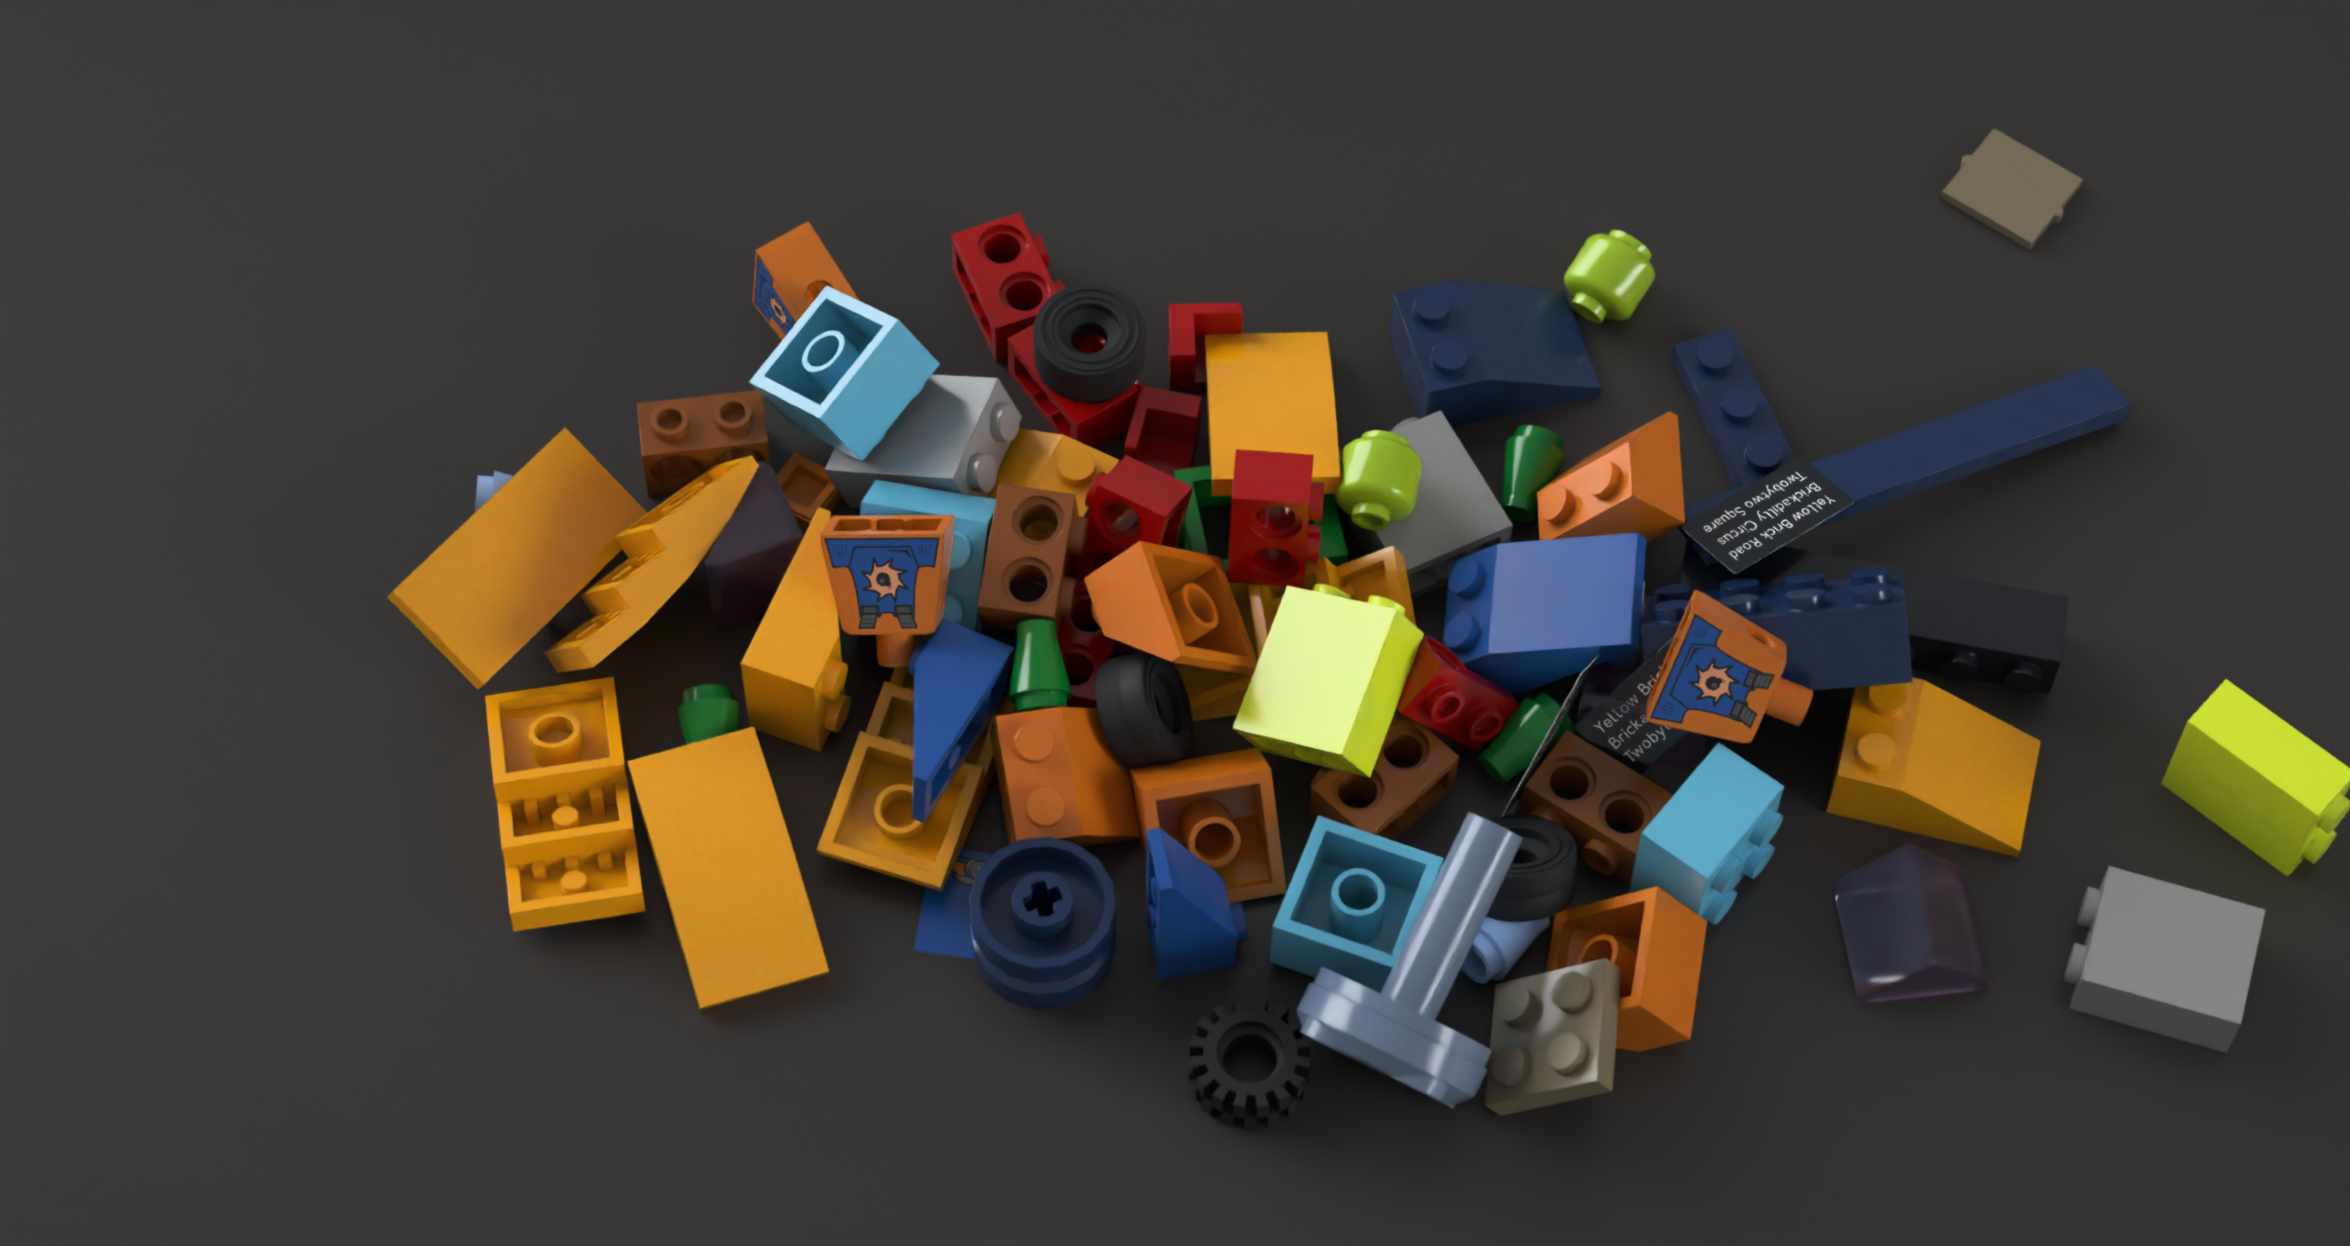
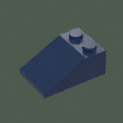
[1389,280,1601,427]

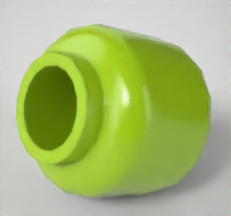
[1564,230,1655,324]
[1334,430,1423,530]

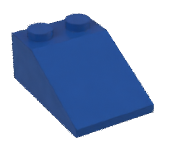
[1443,532,1646,697]

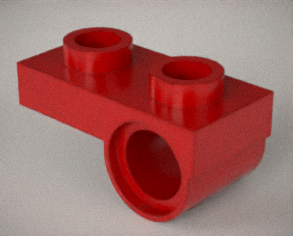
[1397,636,1520,753]

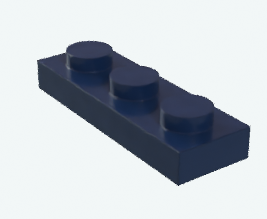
[1671,328,1795,488]

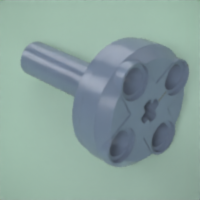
[1297,812,1523,1108]

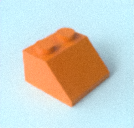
[1537,411,1685,544]
[1084,541,1258,676]
[990,707,1140,847]
[1130,747,1287,903]
[1546,886,1707,1052]

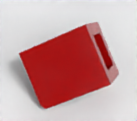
[1168,303,1243,390]
[1124,385,1202,477]

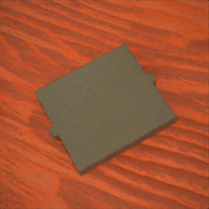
[1941,128,2083,250]

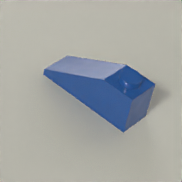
[908,619,1014,823]
[1145,828,1247,980]

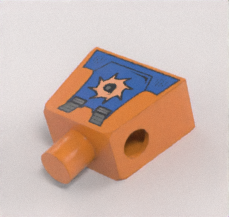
[752,221,859,340]
[820,515,955,667]
[1645,590,1813,743]

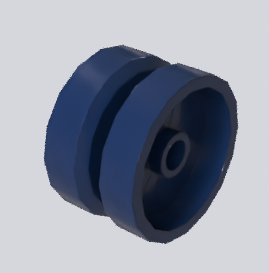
[969,837,1116,1009]

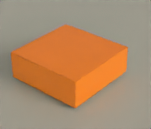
[760,452,843,532]

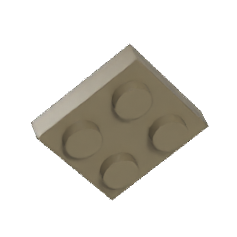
[1485,958,1621,1116]

